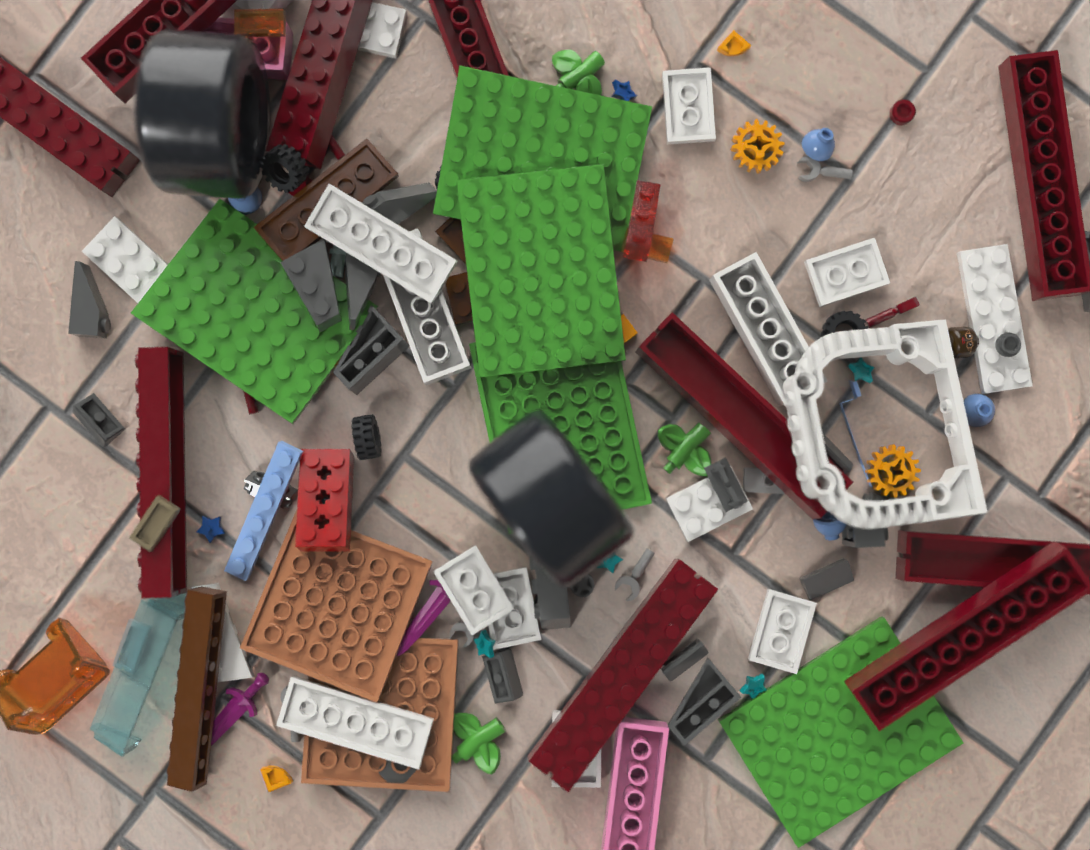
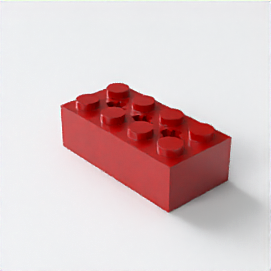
[295,449,354,552]

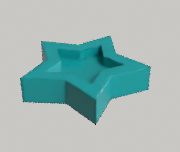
[847,357,875,383]
[597,553,623,573]
[473,629,496,658]
[740,674,767,699]

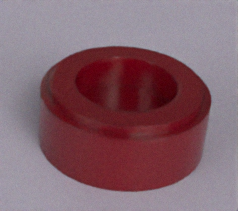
[889,99,916,125]

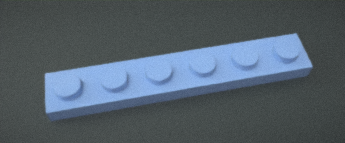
[224,441,304,581]

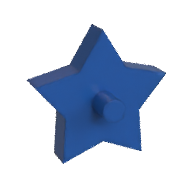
[611,80,637,101]
[196,516,225,543]

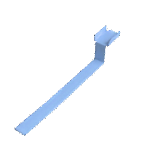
[839,380,872,487]

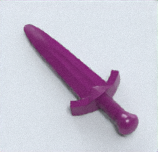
[397,580,451,656]
[211,673,269,746]

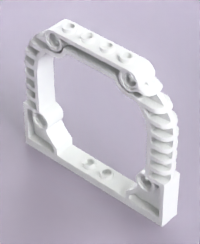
[783,320,988,529]

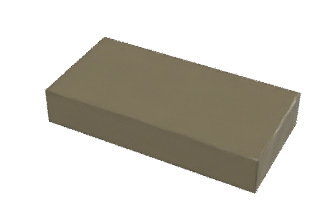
[129,495,181,552]

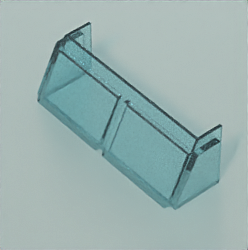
[90,598,185,757]

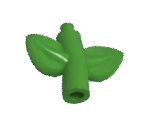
[552,50,605,95]
[658,422,711,476]
[452,713,506,775]

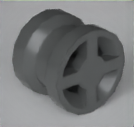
[570,573,595,597]

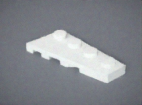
[192,583,255,682]

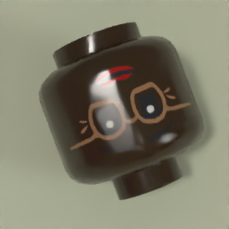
[948,327,979,359]

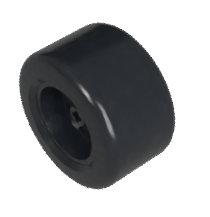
[135,30,270,199]
[468,410,634,588]

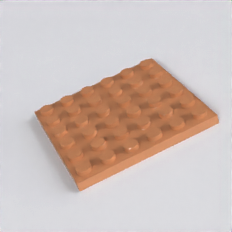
[240,510,433,703]
[301,637,459,792]

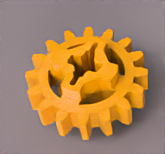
[730,119,784,174]
[865,444,921,497]

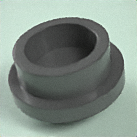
[995,332,1021,357]

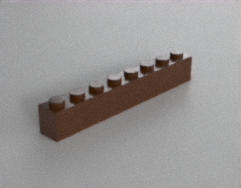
[167,586,227,792]

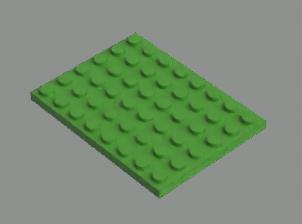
[433,66,652,252]
[456,164,626,377]
[131,199,379,425]
[469,342,652,534]
[718,616,964,848]

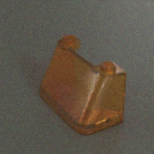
[0,618,110,735]

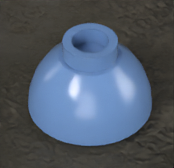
[802,128,835,161]
[228,187,262,215]
[963,394,995,427]
[813,511,847,541]

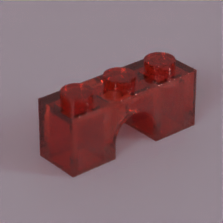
[623,180,661,262]

